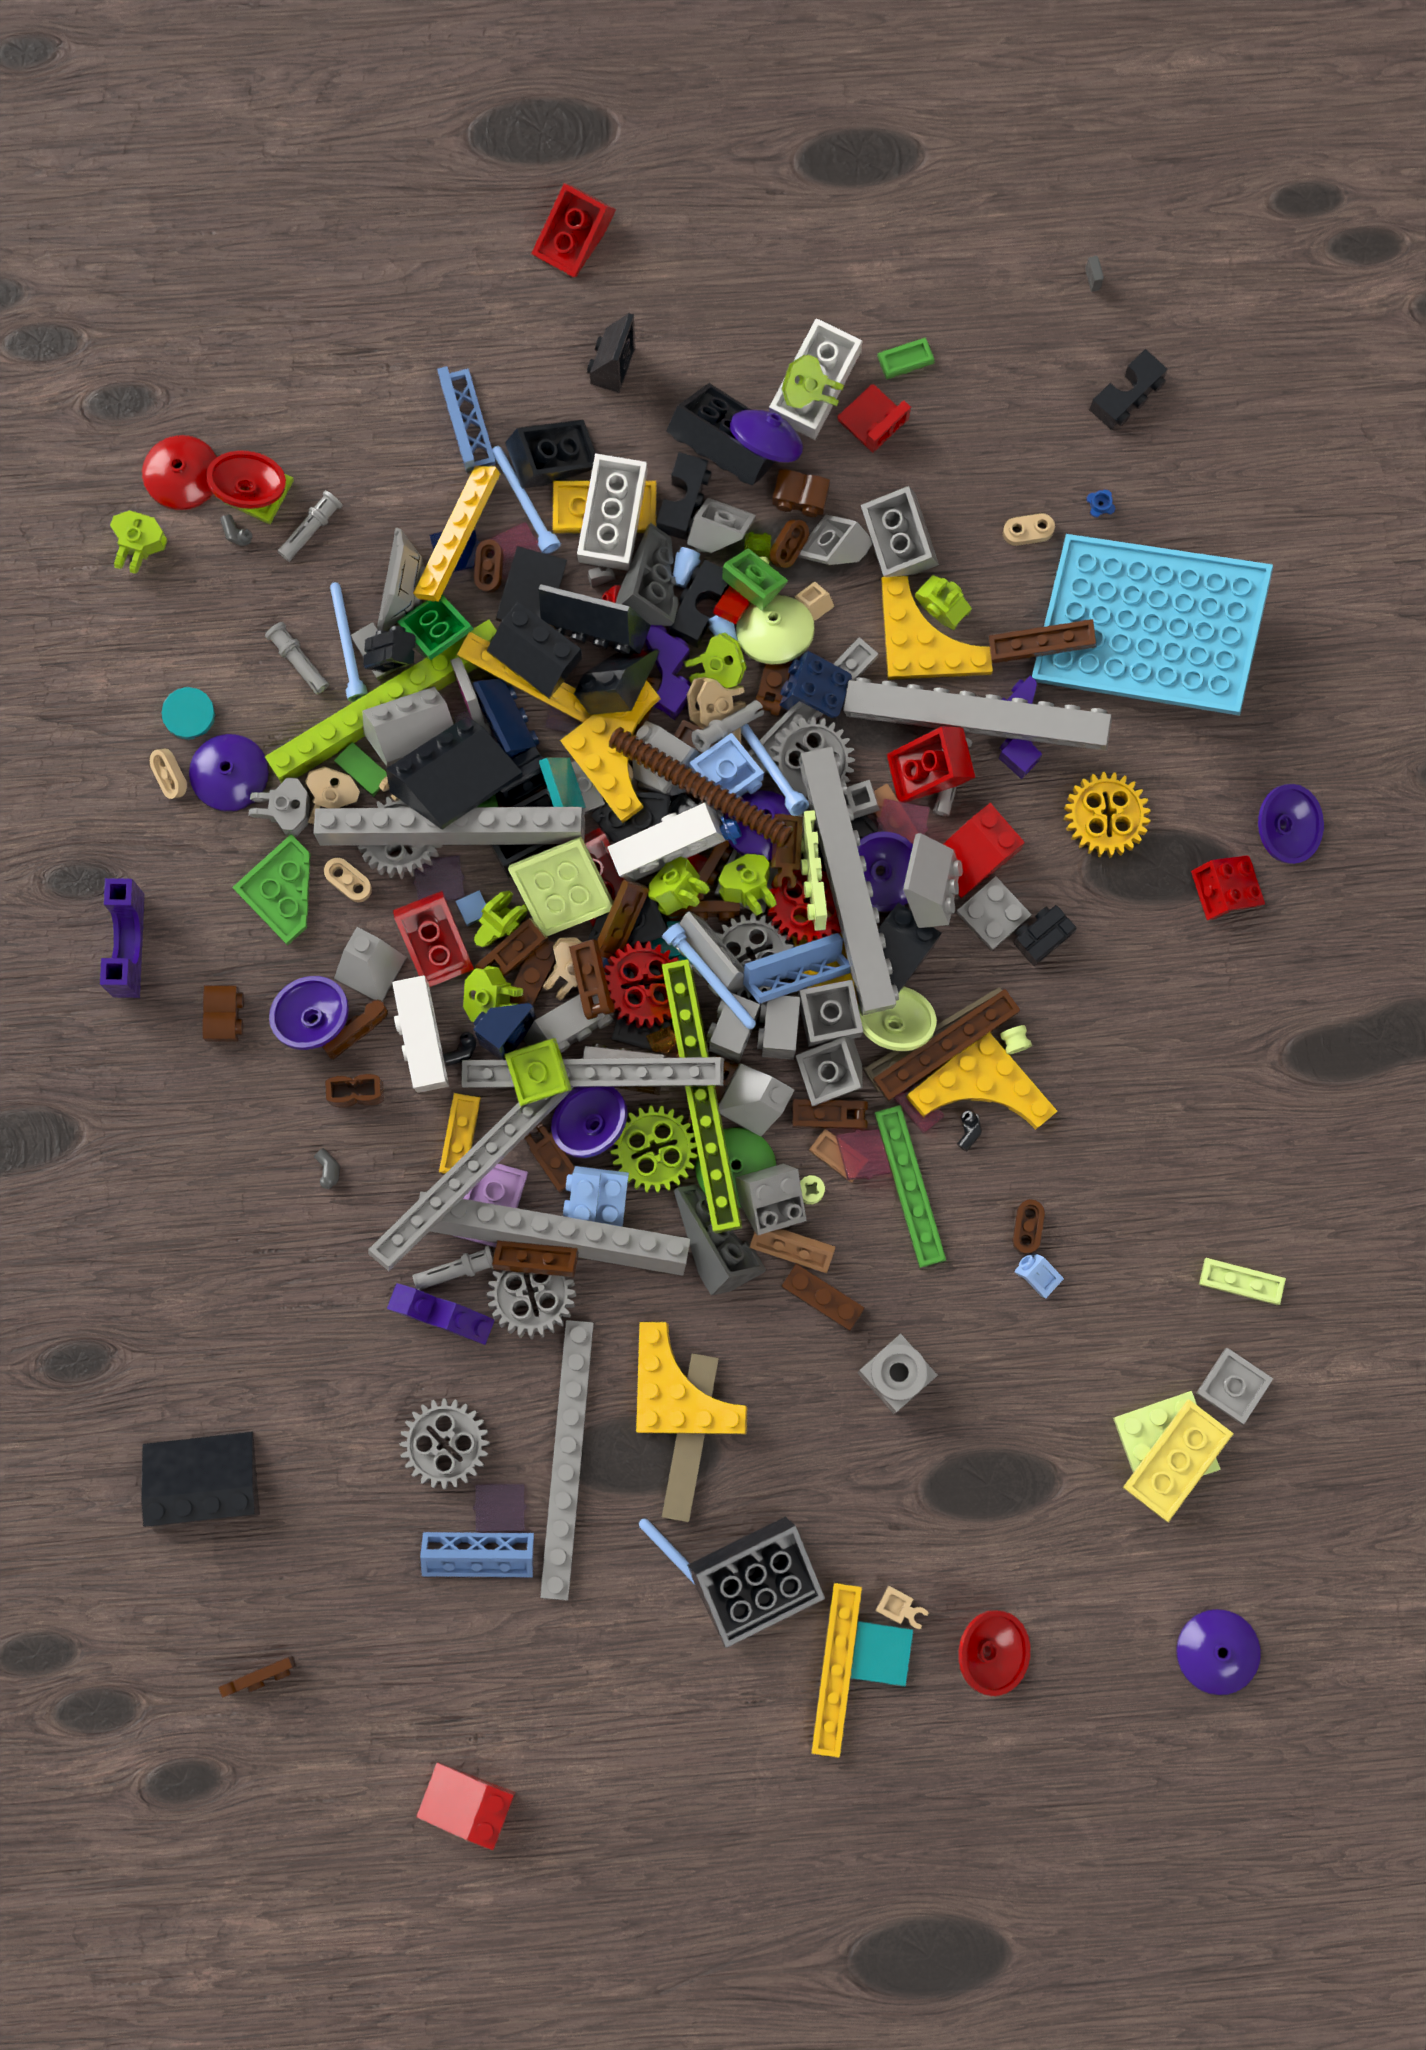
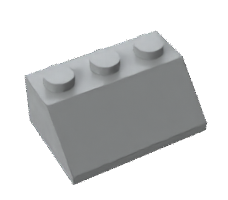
[861,486,939,577]
[363,687,454,766]
[903,833,963,928]
[676,912,745,997]

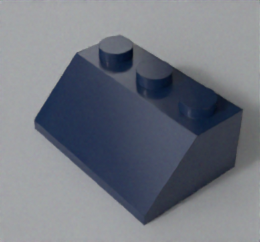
[473,679,540,759]
[473,1003,537,1060]

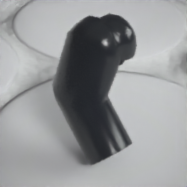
[443,1032,477,1066]
[957,1110,982,1152]

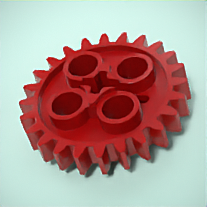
[766,863,841,945]
[604,941,678,1028]

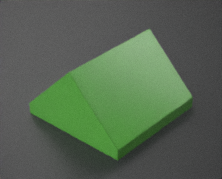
[722,548,788,611]

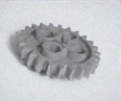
[770,717,855,798]
[358,797,443,879]
[716,913,794,1000]
[487,1270,576,1339]
[399,1398,490,1489]

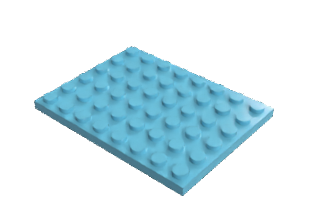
[1032,534,1273,716]

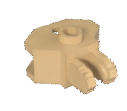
[687,677,746,729]
[305,766,360,824]
[543,938,583,1000]

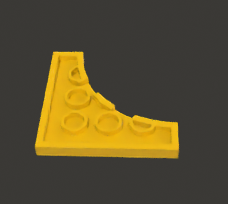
[881,576,993,680]
[560,680,661,823]
[906,1033,1057,1130]
[636,1322,747,1434]

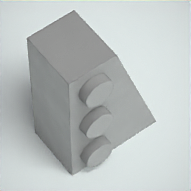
[523,994,616,1053]

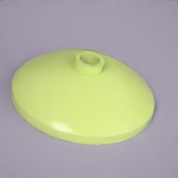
[736,595,814,664]
[858,987,937,1051]

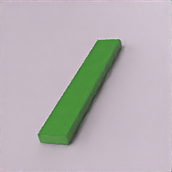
[874,1105,946,1268]

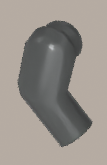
[220,515,253,546]
[314,1148,340,1189]

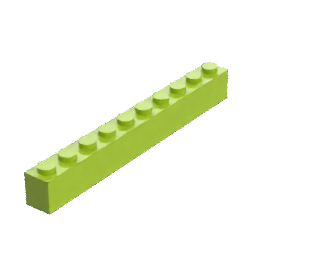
[265,620,497,784]
[662,959,742,1233]

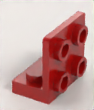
[838,384,911,453]
[1191,855,1265,920]

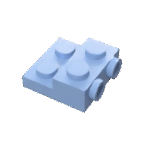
[689,733,764,798]
[563,1166,629,1227]

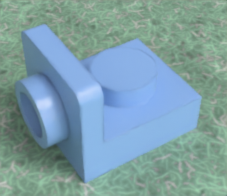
[1015,1253,1064,1298]

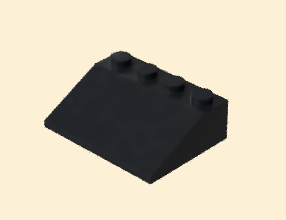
[666,383,775,486]
[386,716,523,830]
[141,1432,260,1527]
[687,1517,825,1648]

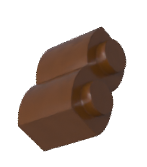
[773,469,830,517]
[203,986,244,1042]
[325,1074,384,1108]

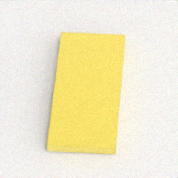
[1123,1400,1234,1522]

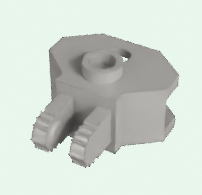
[249,778,311,837]

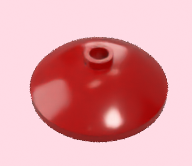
[142,435,217,510]
[207,451,286,509]
[959,1610,1031,1696]

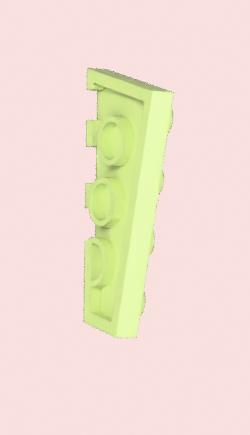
[801,810,827,931]

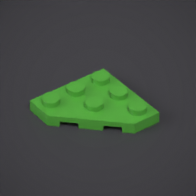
[232,834,311,946]

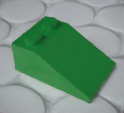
[397,595,474,660]

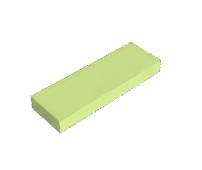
[1199,1258,1286,1305]

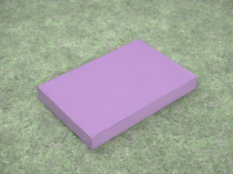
[455,1164,528,1248]

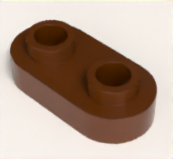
[770,520,809,568]
[474,539,504,593]
[1012,1199,1045,1254]

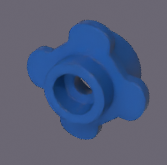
[1087,490,1115,517]
[719,816,742,845]

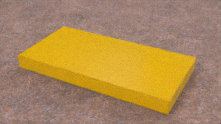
[553,481,656,533]

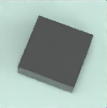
[1085,256,1104,292]

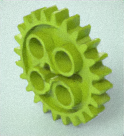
[611,1105,698,1194]

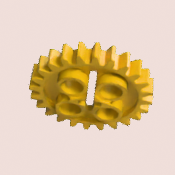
[1064,772,1151,858]

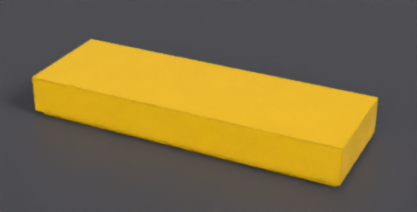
[439,1093,481,1174]

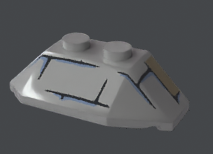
[377,528,426,631]

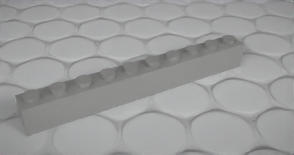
[844,678,1112,751]
[799,747,899,1016]
[314,807,585,846]
[419,1191,690,1276]

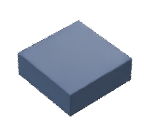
[455,890,486,927]

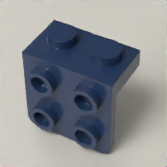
[780,651,852,718]

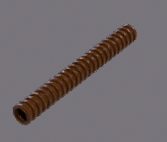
[609,727,793,848]

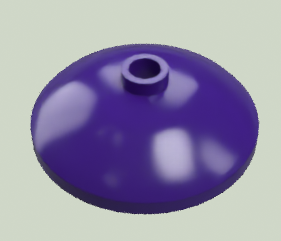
[730,410,803,462]
[189,734,269,811]
[1258,784,1324,864]
[725,790,791,862]
[857,831,913,911]
[269,976,349,1050]
[551,1087,627,1158]
[1176,1609,1261,1695]

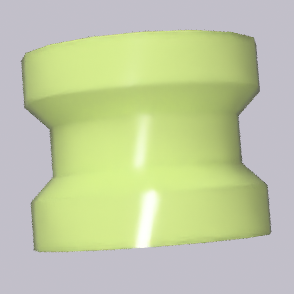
[1000,1025,1032,1054]
[800,1175,825,1205]

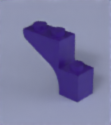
[645,625,691,720]
[999,675,1042,779]
[387,1283,495,1345]

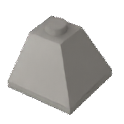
[687,498,756,553]
[798,514,873,565]
[633,721,695,794]
[334,927,407,1002]
[795,1037,863,1106]
[718,1064,794,1136]

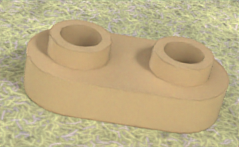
[1003,514,1055,546]
[150,749,187,799]
[324,858,372,902]

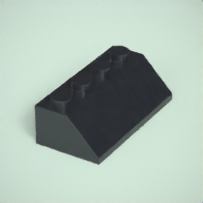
[539,584,651,655]

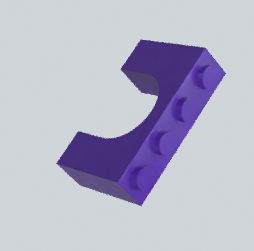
[100,878,145,998]

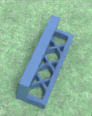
[437,366,496,472]
[743,933,851,1004]
[420,1532,534,1577]

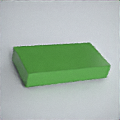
[877,337,935,379]
[334,742,387,797]

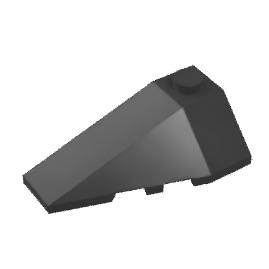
[616,523,678,626]
[674,1185,766,1296]

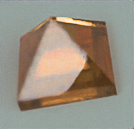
[646,1026,677,1053]

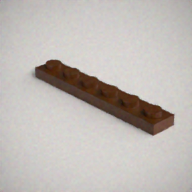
[873,989,1021,1102]

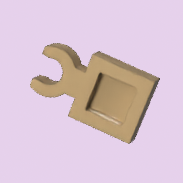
[876,1586,928,1629]

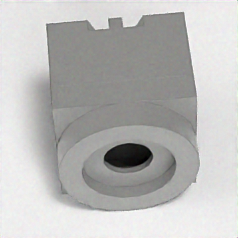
[857,1334,938,1414]

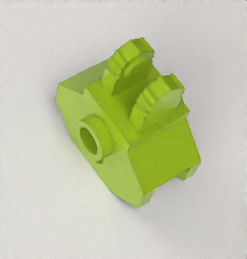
[781,355,844,409]
[110,510,168,574]
[915,575,972,630]
[684,632,747,688]
[719,854,777,916]
[648,856,710,915]
[474,891,528,947]
[463,966,523,1022]

